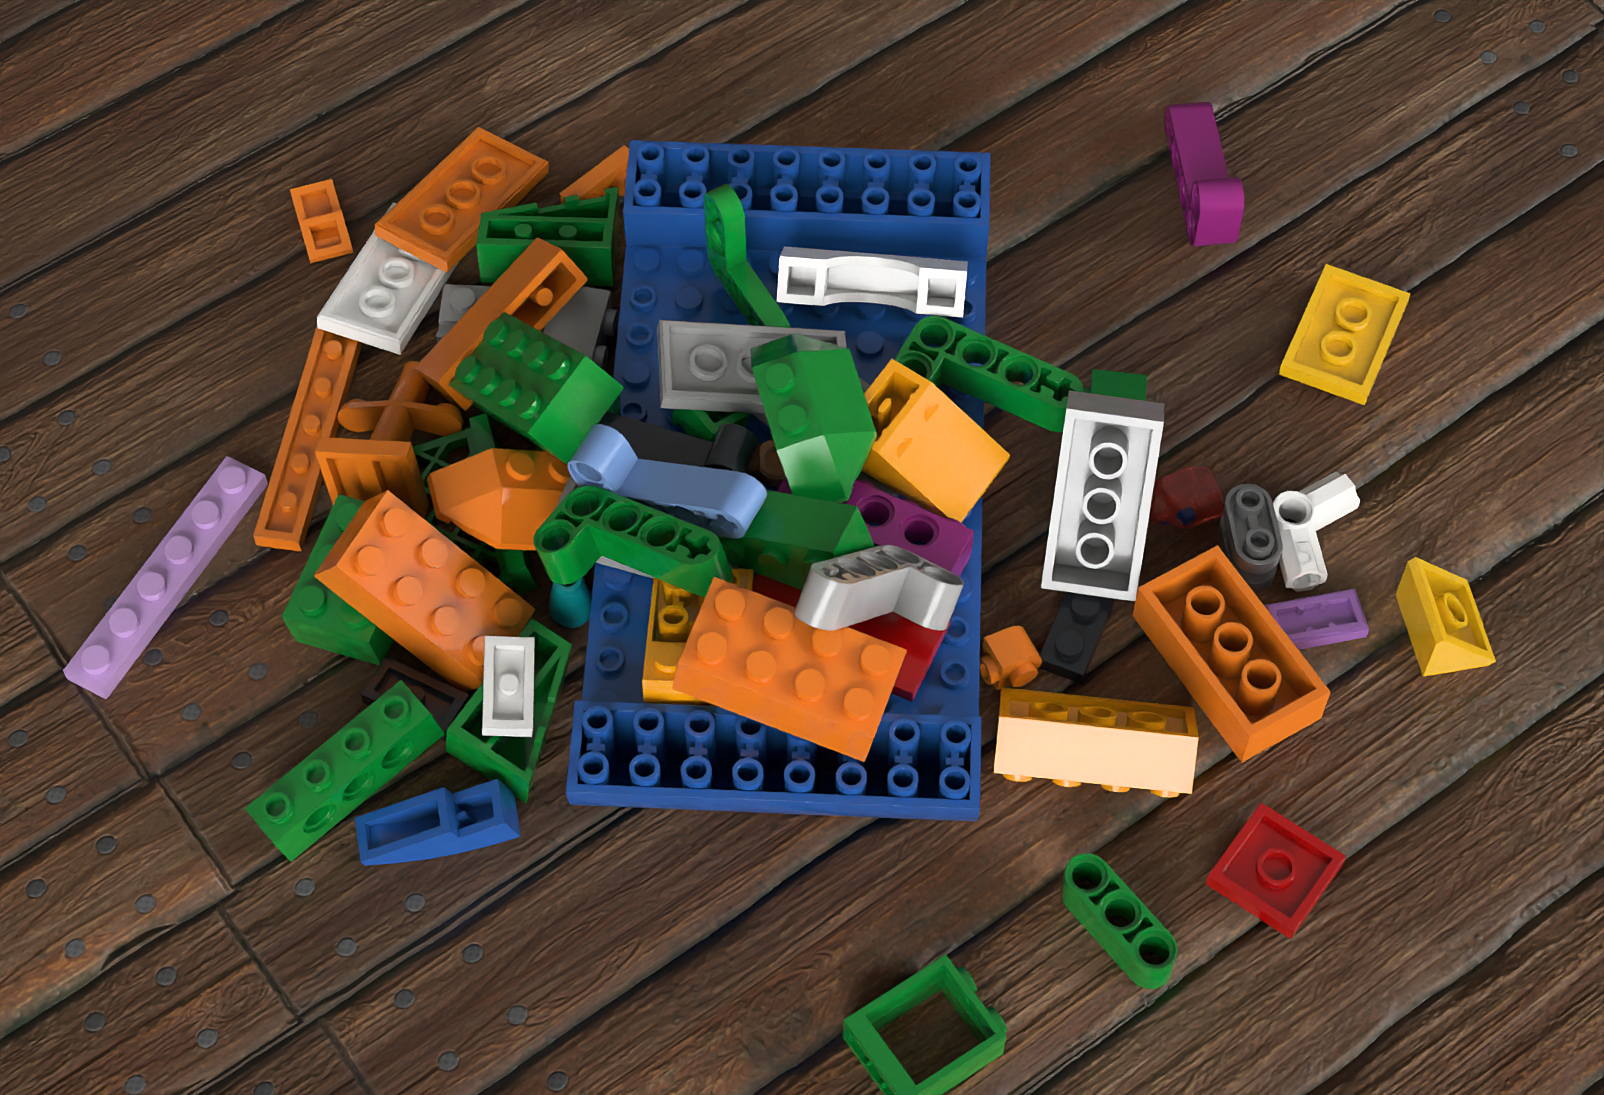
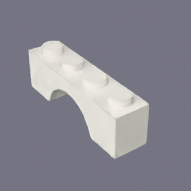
[777,246,968,318]

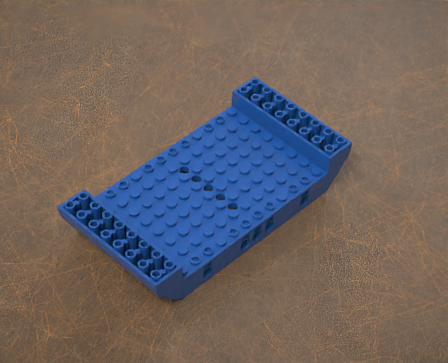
[566,140,990,822]

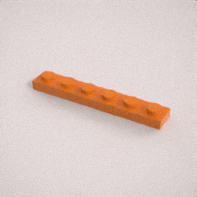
[253,327,363,552]

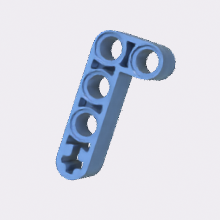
[567,424,767,538]

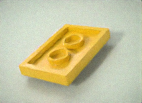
[1279,264,1411,405]

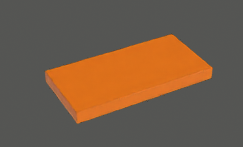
[375,127,549,273]

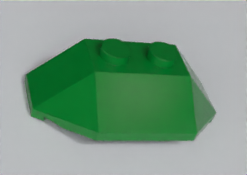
[750,333,877,503]

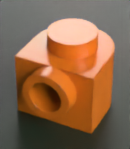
[980,626,1042,690]

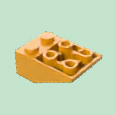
[861,359,1010,523]
[642,569,754,706]

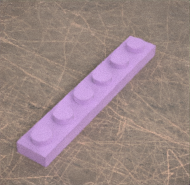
[63,456,268,700]

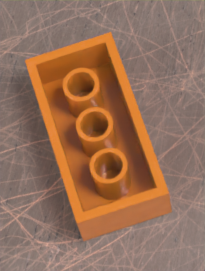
[314,490,536,692]
[1132,545,1331,763]
[672,577,907,762]

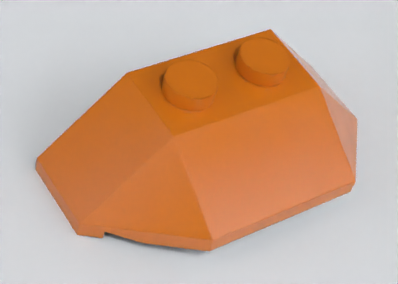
[427,448,571,551]

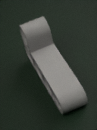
[794,545,964,631]

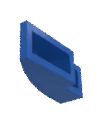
[355,778,521,866]

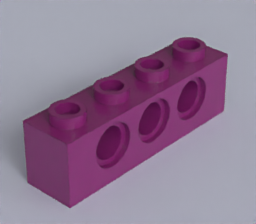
[777,477,974,577]

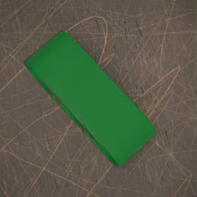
[1061,853,1178,989]

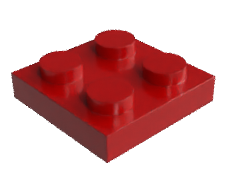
[1205,803,1347,939]

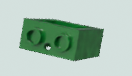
[843,954,1007,1095]

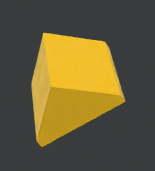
[1396,557,1496,677]

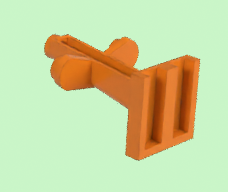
[315,361,464,518]

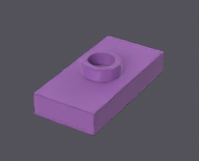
[1264,588,1369,650]

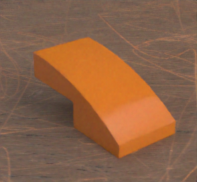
[290,179,353,263]

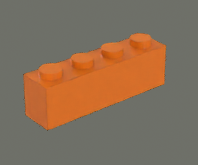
[415,237,588,411]

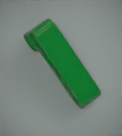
[894,316,1084,432]
[533,485,733,597]

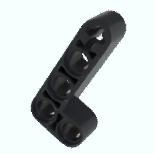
[598,411,760,479]

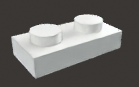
[482,636,535,737]

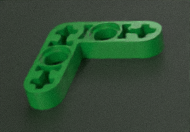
[703,183,791,328]

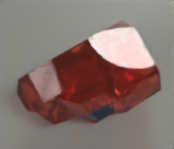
[1149,467,1224,529]

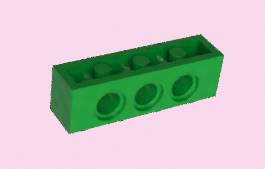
[245,680,445,862]

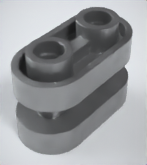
[1218,484,1283,593]

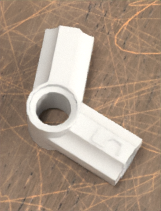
[1273,471,1360,592]

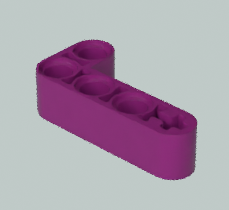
[1164,102,1244,247]

